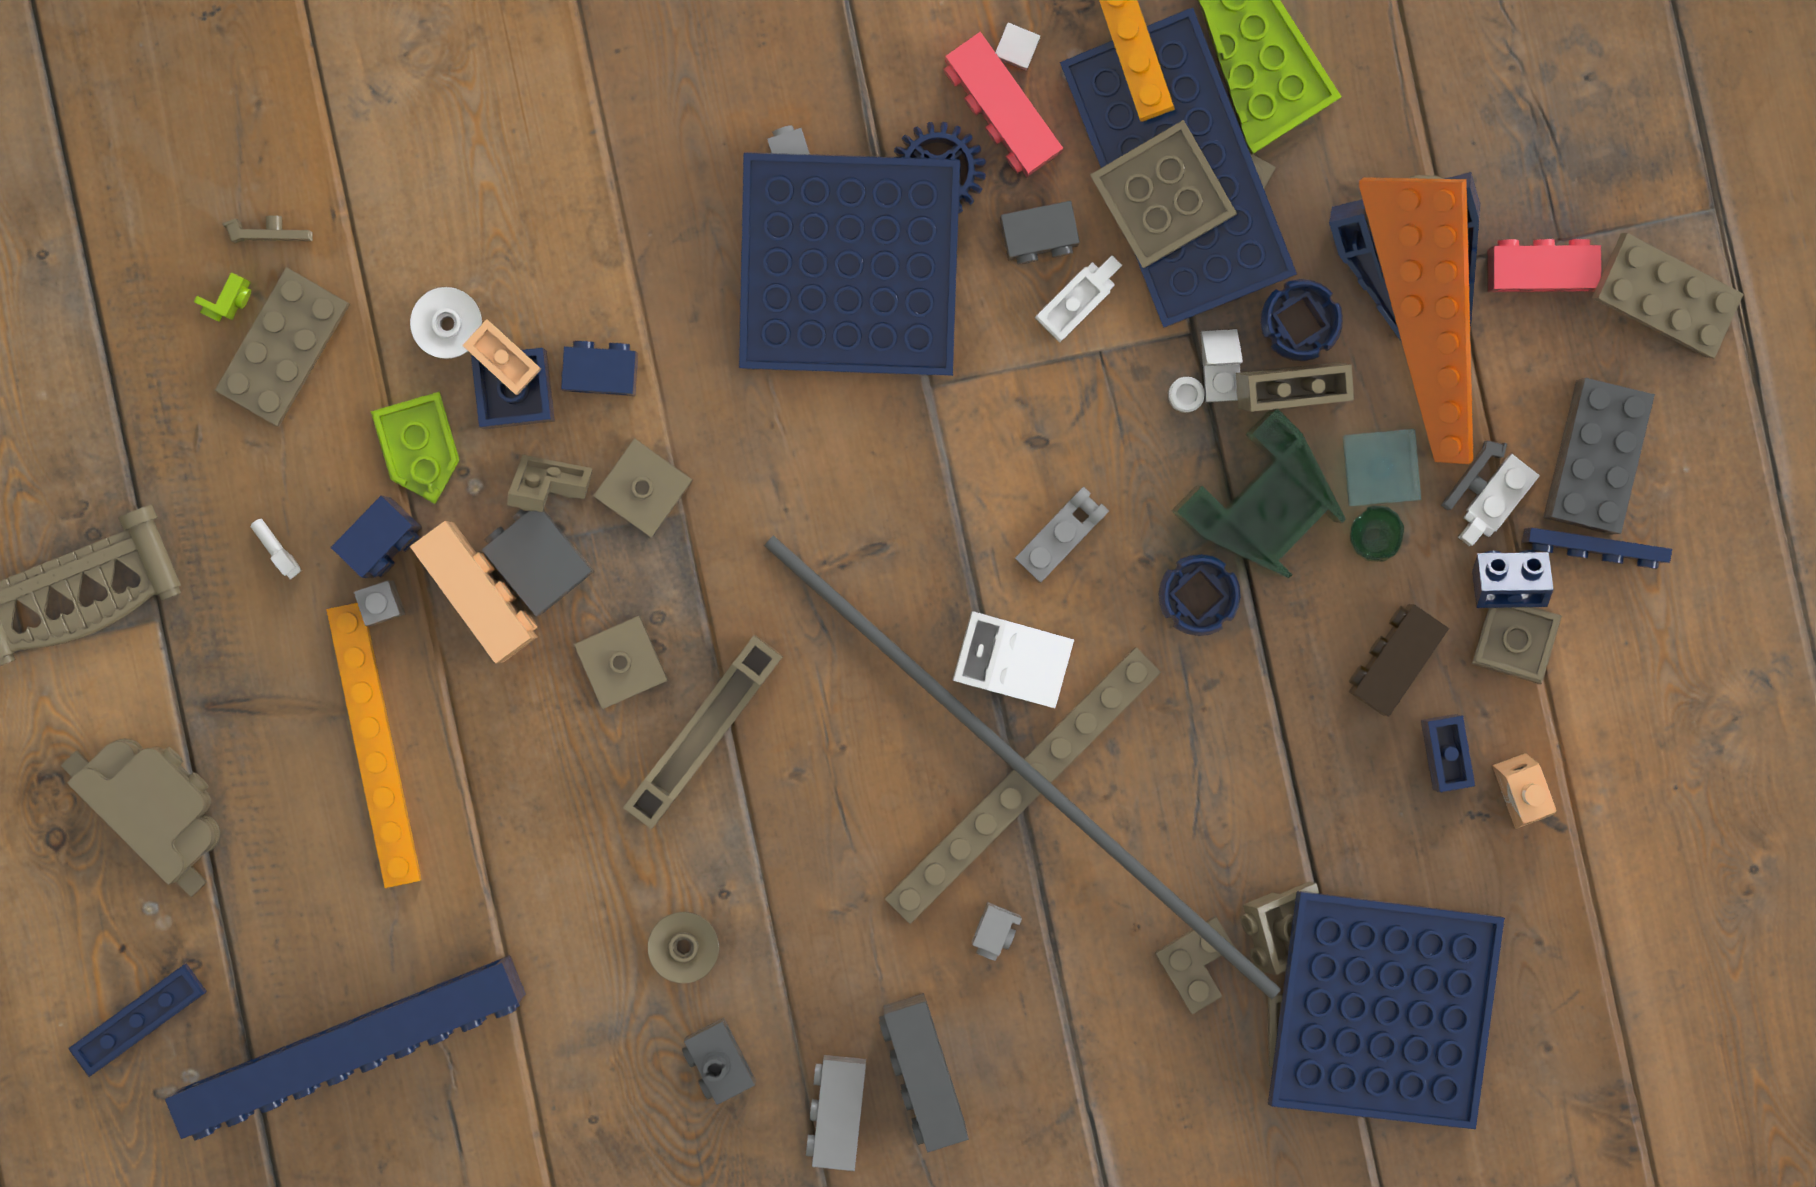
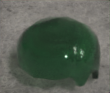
[1350,506,1405,562]

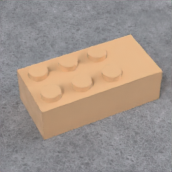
[410,521,538,664]

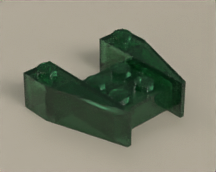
[1172,409,1346,578]

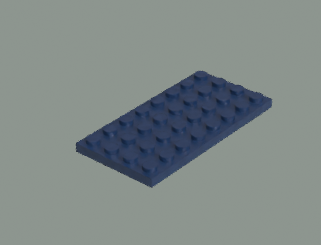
[1060,7,1297,328]

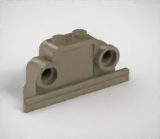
[61,738,220,897]

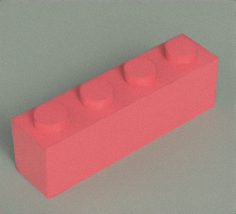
[943,32,1063,177]

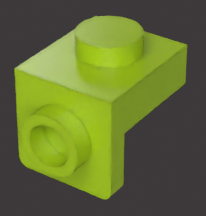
[194,272,251,322]

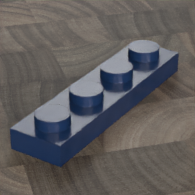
[1522,528,1672,569]

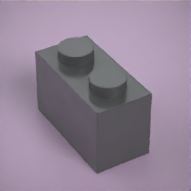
[1000,201,1080,265]

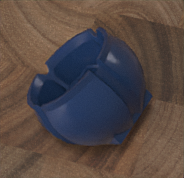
[1260,279,1343,361]
[1158,554,1241,636]

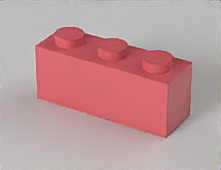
[1487,239,1601,292]

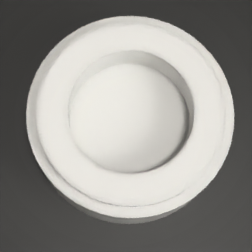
[1168,377,1205,413]

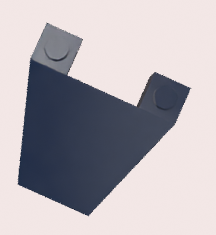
[1329,172,1480,342]

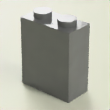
[482,509,595,616]

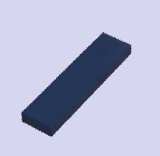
[68,963,207,1077]

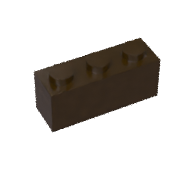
[1349,604,1449,717]

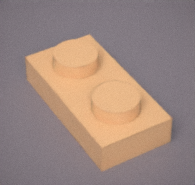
[462,319,541,395]

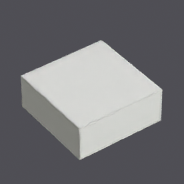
[995,23,1040,71]

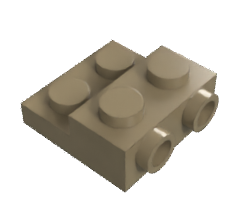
[1241,882,1319,975]

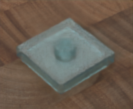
[1343,429,1421,506]

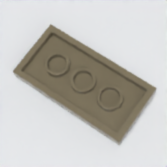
[1592,233,1744,359]
[215,267,350,427]

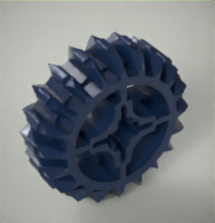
[894,122,986,214]

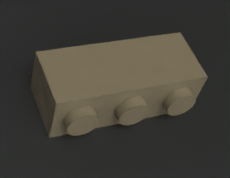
[1236,362,1354,412]

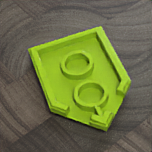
[371,392,460,504]

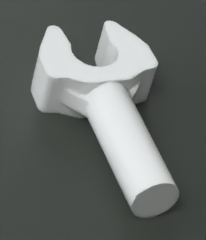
[250,519,302,580]

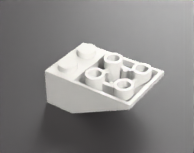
[952,611,1074,708]

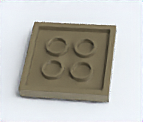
[1090,120,1237,268]

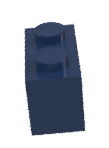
[561,341,638,396]
[1421,714,1475,792]

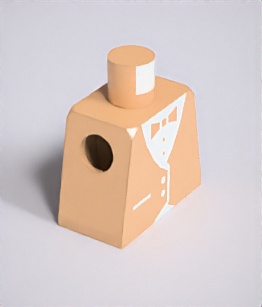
[1492,753,1556,829]

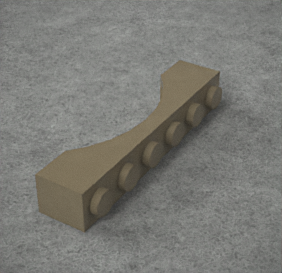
[623,635,783,829]

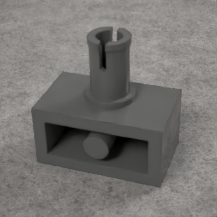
[682,1018,756,1105]

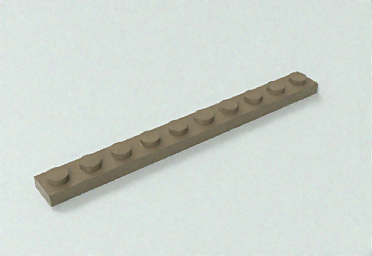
[885,647,1161,924]

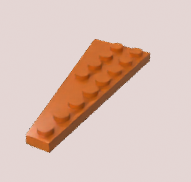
[1359,177,1473,464]

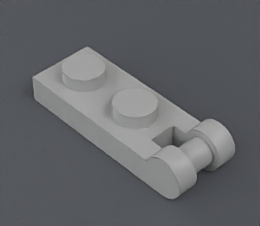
[1015,486,1109,583]

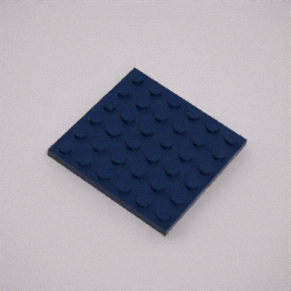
[739,152,960,376]
[1268,891,1505,1129]

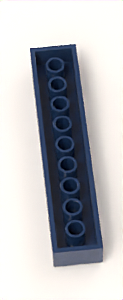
[165,955,526,1141]

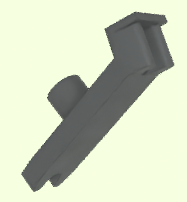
[1441,440,1507,510]

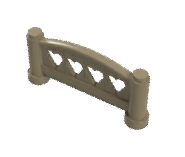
[0,504,181,666]

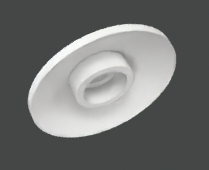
[410,287,482,359]

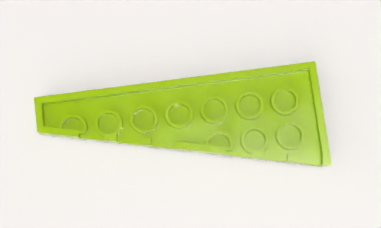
[1198,0,1342,154]

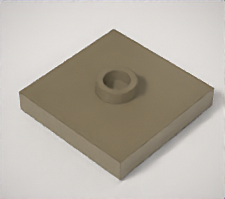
[594,438,693,538]
[1472,607,1562,685]
[574,616,668,709]

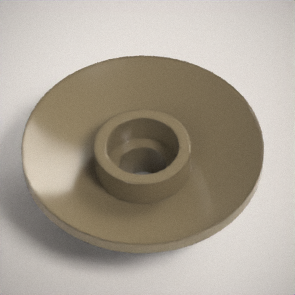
[648,912,719,984]

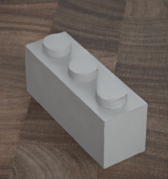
[806,1055,866,1171]

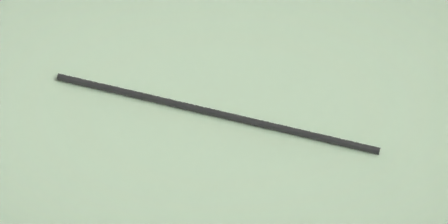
[764,535,1281,1000]

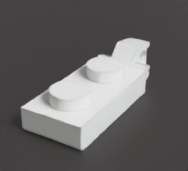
[1035,256,1122,343]
[1458,454,1540,546]

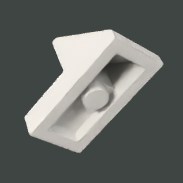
[1201,329,1243,402]

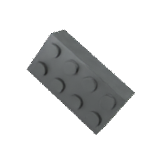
[1543,378,1655,535]
[879,993,969,1153]

